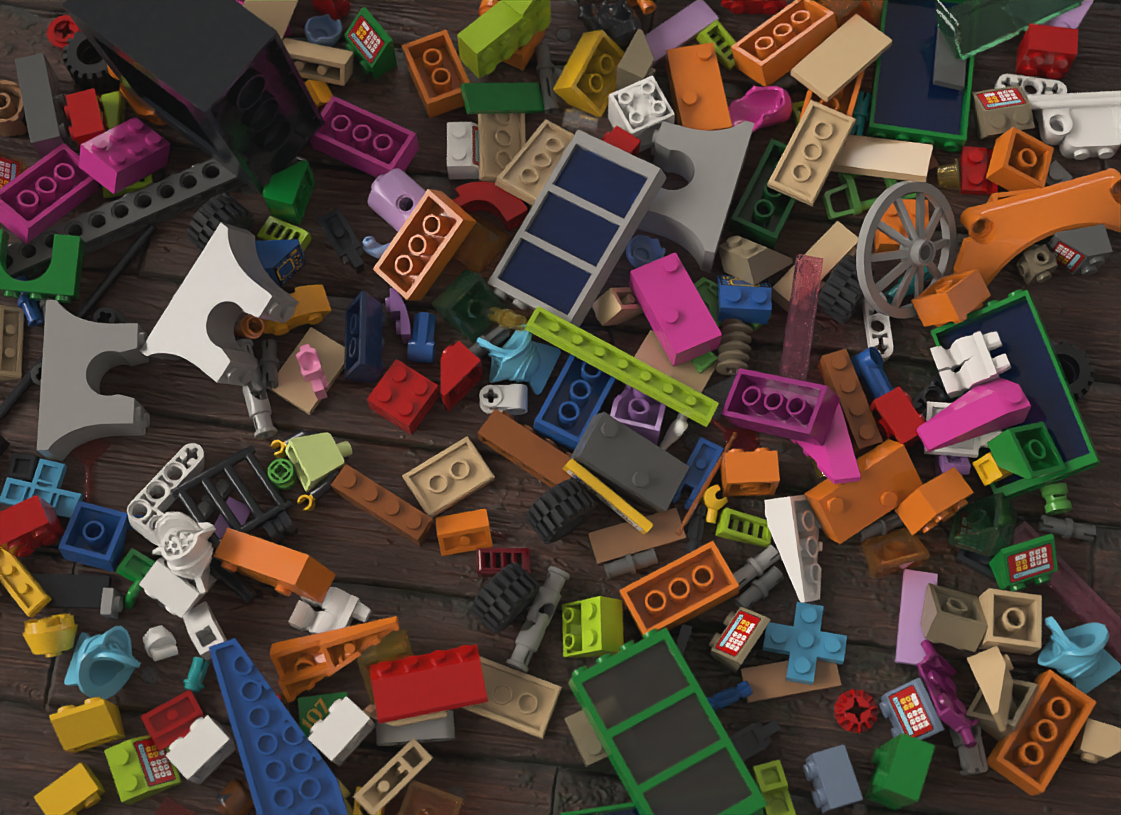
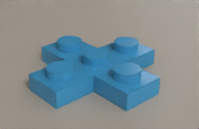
[0,459,84,519]
[763,602,847,685]

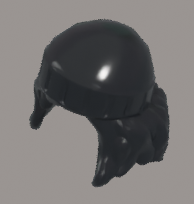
[578,0,642,49]

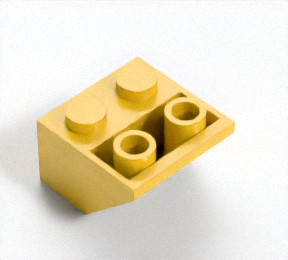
[49,697,125,754]

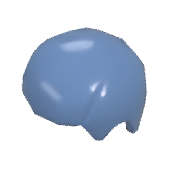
[304,14,342,47]
[626,235,666,268]

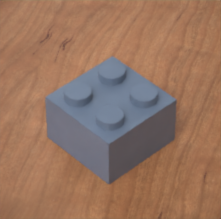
[803,744,863,813]

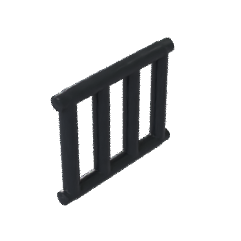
[170,445,293,554]

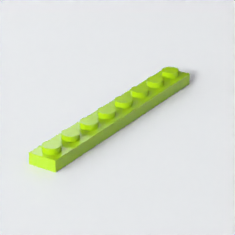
[525,306,719,427]

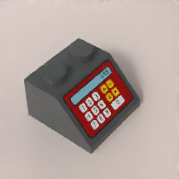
[1047,224,1113,276]

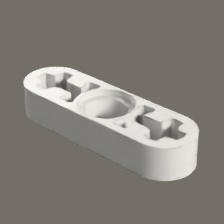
[995,74,1067,96]
[862,292,893,362]

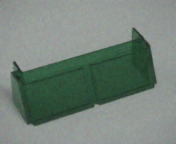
[935,0,1084,61]

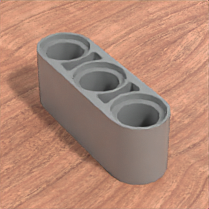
[375,710,455,746]

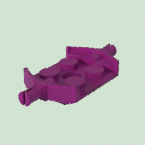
[917,639,979,748]

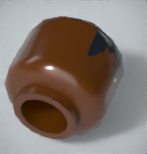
[216,778,255,815]

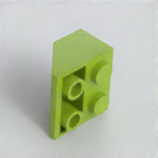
[562,596,624,658]

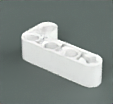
[127,443,205,546]

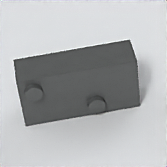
[14,53,72,159]
[569,412,689,513]

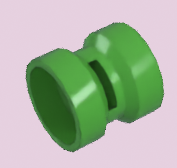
[268,458,298,490]
[1040,483,1072,515]

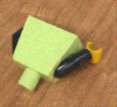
[271,429,352,512]

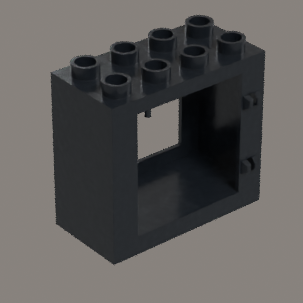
[62,0,325,195]

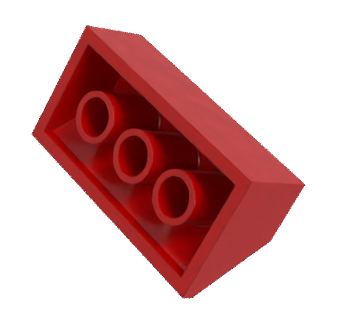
[370,644,488,724]

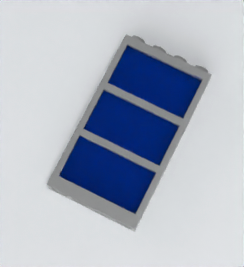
[488,130,667,327]

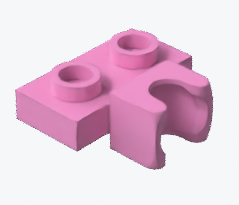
[296,344,329,400]

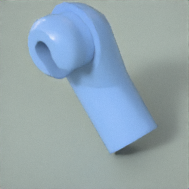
[362,236,391,259]

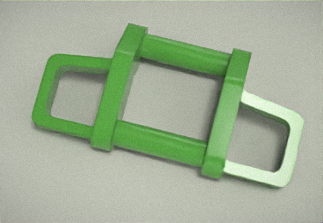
[822,172,916,220]

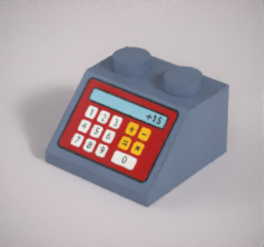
[879,678,944,740]

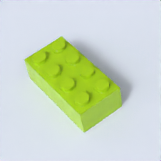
[457,0,551,79]

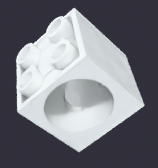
[608,75,675,152]

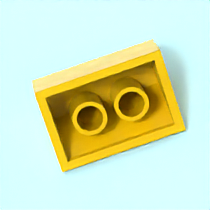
[553,30,625,117]

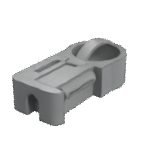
[950,717,988,775]

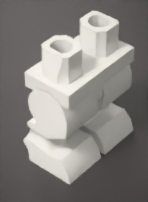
[930,331,1011,399]
[289,587,371,635]

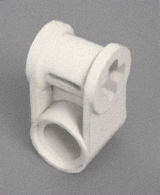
[479,384,528,415]

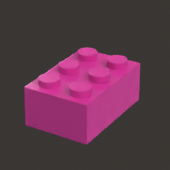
[78,117,171,194]

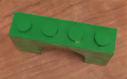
[0,229,85,303]

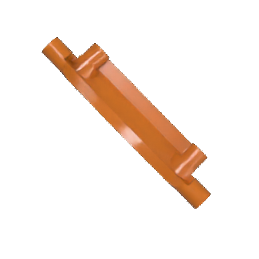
[953,168,1121,286]

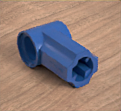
[407,312,437,363]
[850,347,893,401]

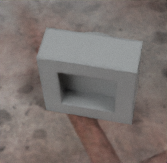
[1044,160,1072,187]
[100,588,123,619]

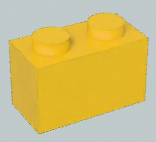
[34,762,106,815]

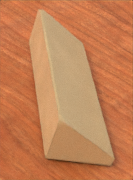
[0,305,24,380]

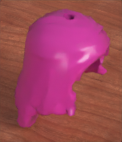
[728,86,792,133]

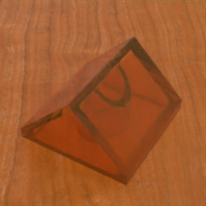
[860,527,930,579]

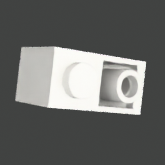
[183,601,227,660]

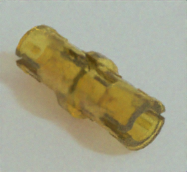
[488,307,527,332]

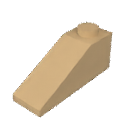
[967,646,1014,732]
[353,738,432,815]

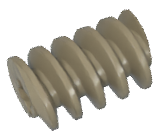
[716,319,753,376]

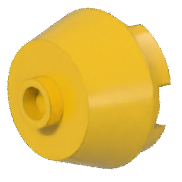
[22,613,78,657]

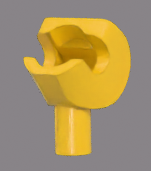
[700,484,728,524]

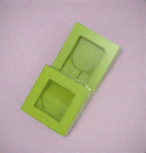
[753,760,796,815]

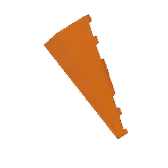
[270,616,400,703]

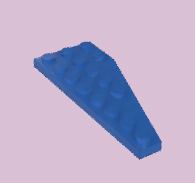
[209,638,348,815]

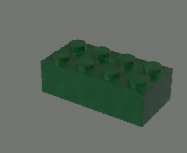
[728,139,798,250]

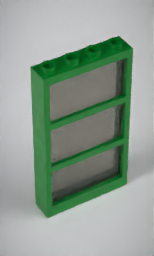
[568,628,767,815]

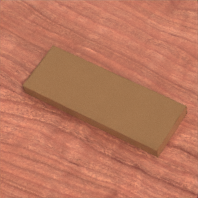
[588,508,686,565]
[740,660,841,703]

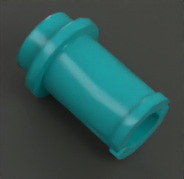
[183,657,210,693]

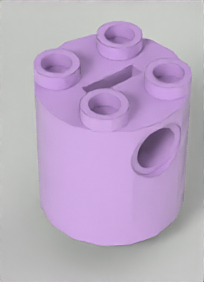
[367,168,426,232]

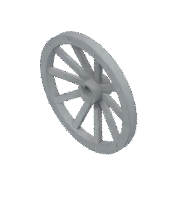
[856,181,957,319]

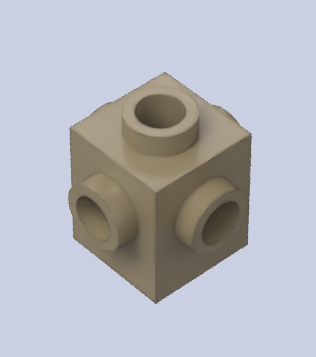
[1016,244,1057,286]

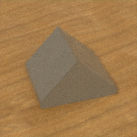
[965,679,1039,741]

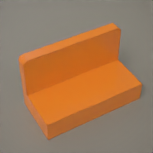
[435,509,493,556]

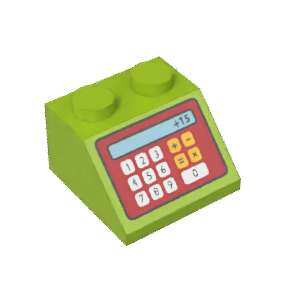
[104,735,182,805]

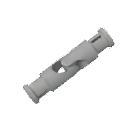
[236,338,278,440]
[506,566,570,673]

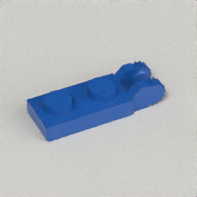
[671,437,724,510]

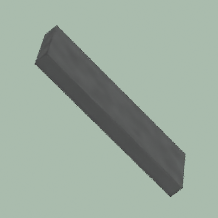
[933,10,970,91]

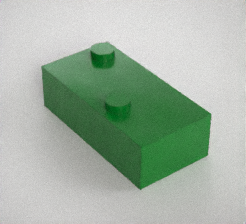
[864,733,935,810]

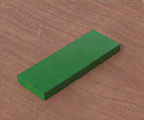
[460,83,545,114]

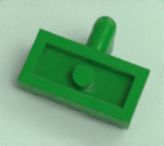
[116,548,155,609]

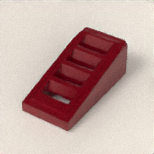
[476,548,531,578]

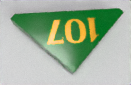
[298,692,349,742]

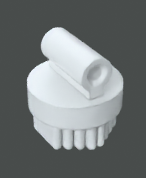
[143,625,178,661]

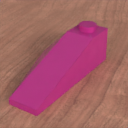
[917,378,1031,452]
[790,403,861,484]

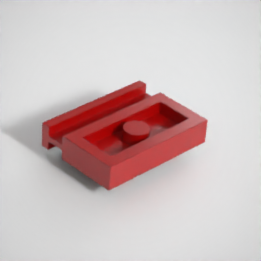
[960,146,998,196]
[140,690,205,752]

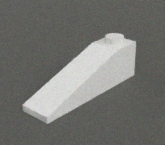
[764,495,823,603]

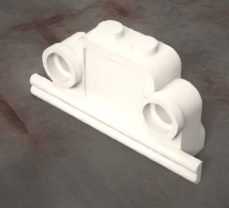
[1026,91,1121,160]

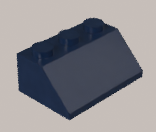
[344,291,385,383]

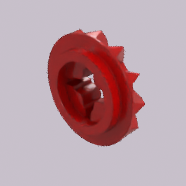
[47,15,82,50]
[834,689,878,733]

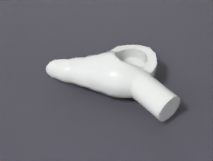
[659,413,688,450]

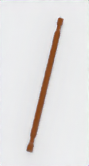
[676,432,738,536]

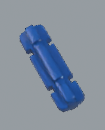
[707,681,753,711]

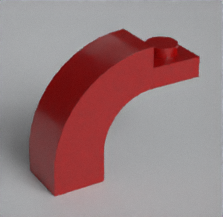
[451,181,528,231]

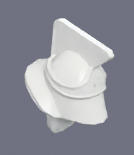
[152,512,216,595]

